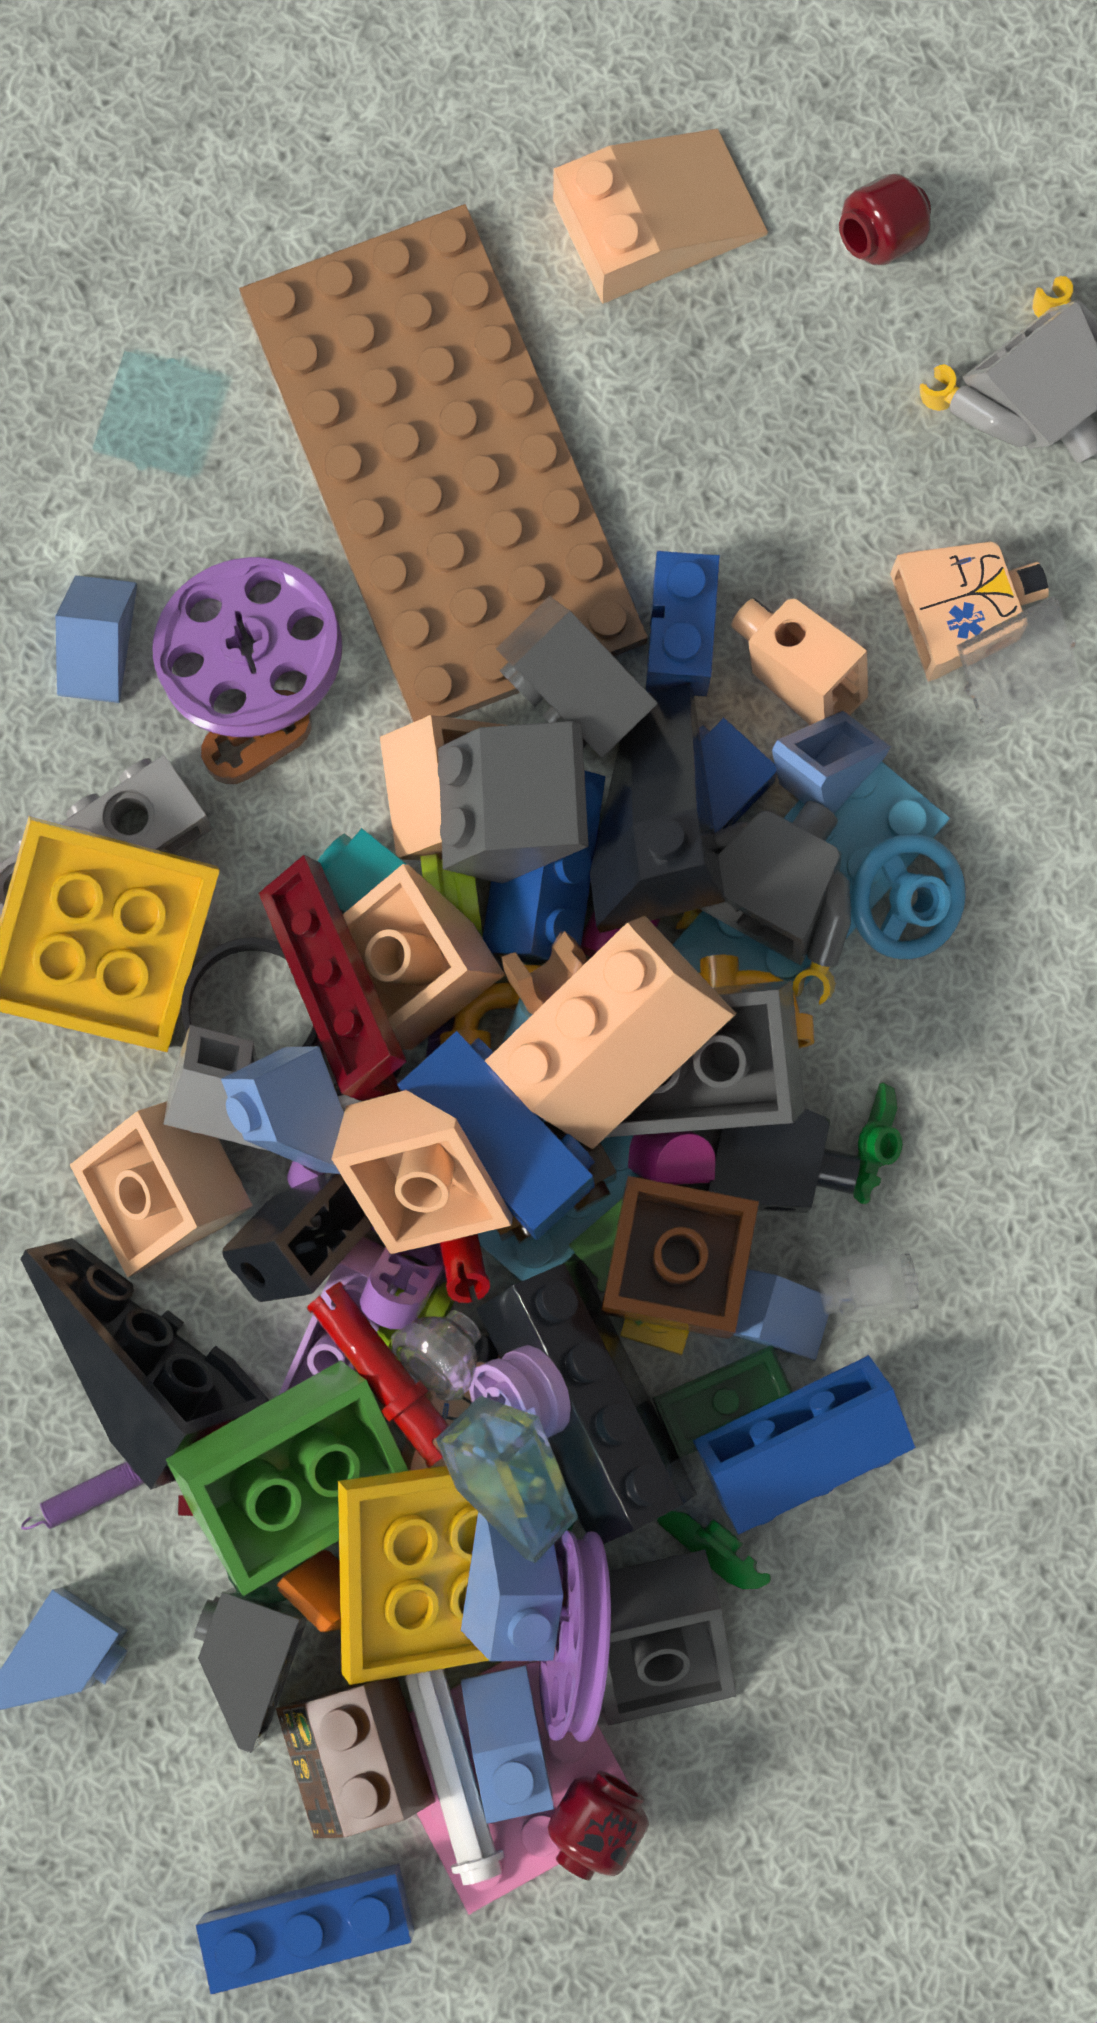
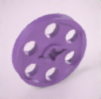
[152,557,342,737]
[539,1530,611,1742]

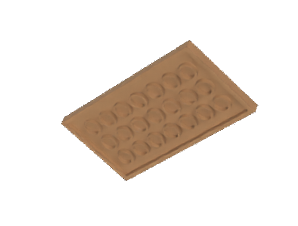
[239,204,648,722]

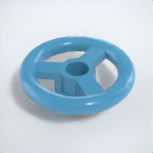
[850,834,966,960]

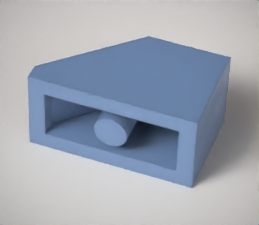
[221,1047,344,1174]
[461,1501,563,1661]
[0,1587,128,1710]
[461,1665,554,1824]

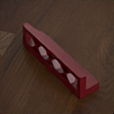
[258,855,407,1101]

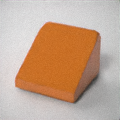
[277,1550,341,1632]

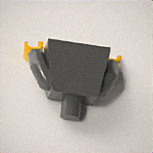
[676,801,851,1005]

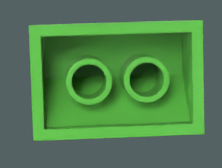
[166,1360,409,1596]

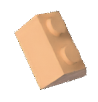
[380,715,507,861]
[343,864,505,1050]
[331,1090,513,1254]
[70,1101,253,1278]

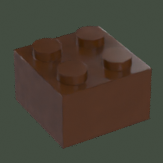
[600,1176,759,1339]

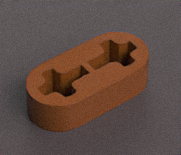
[201,690,312,784]

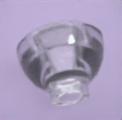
[391,1310,481,1401]

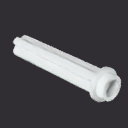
[405,1669,505,1885]

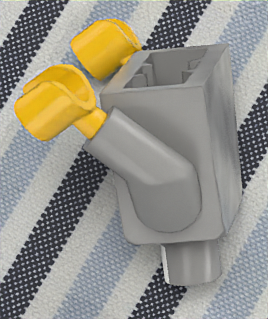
[919,276,1097,463]

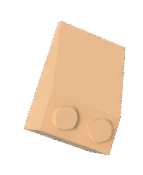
[553,129,768,304]

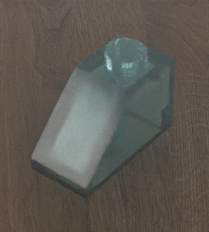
[436,1396,578,1563]

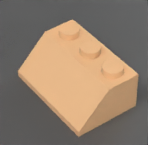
[485,916,736,1149]

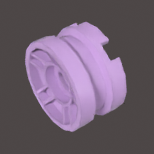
[469,1345,571,1453]

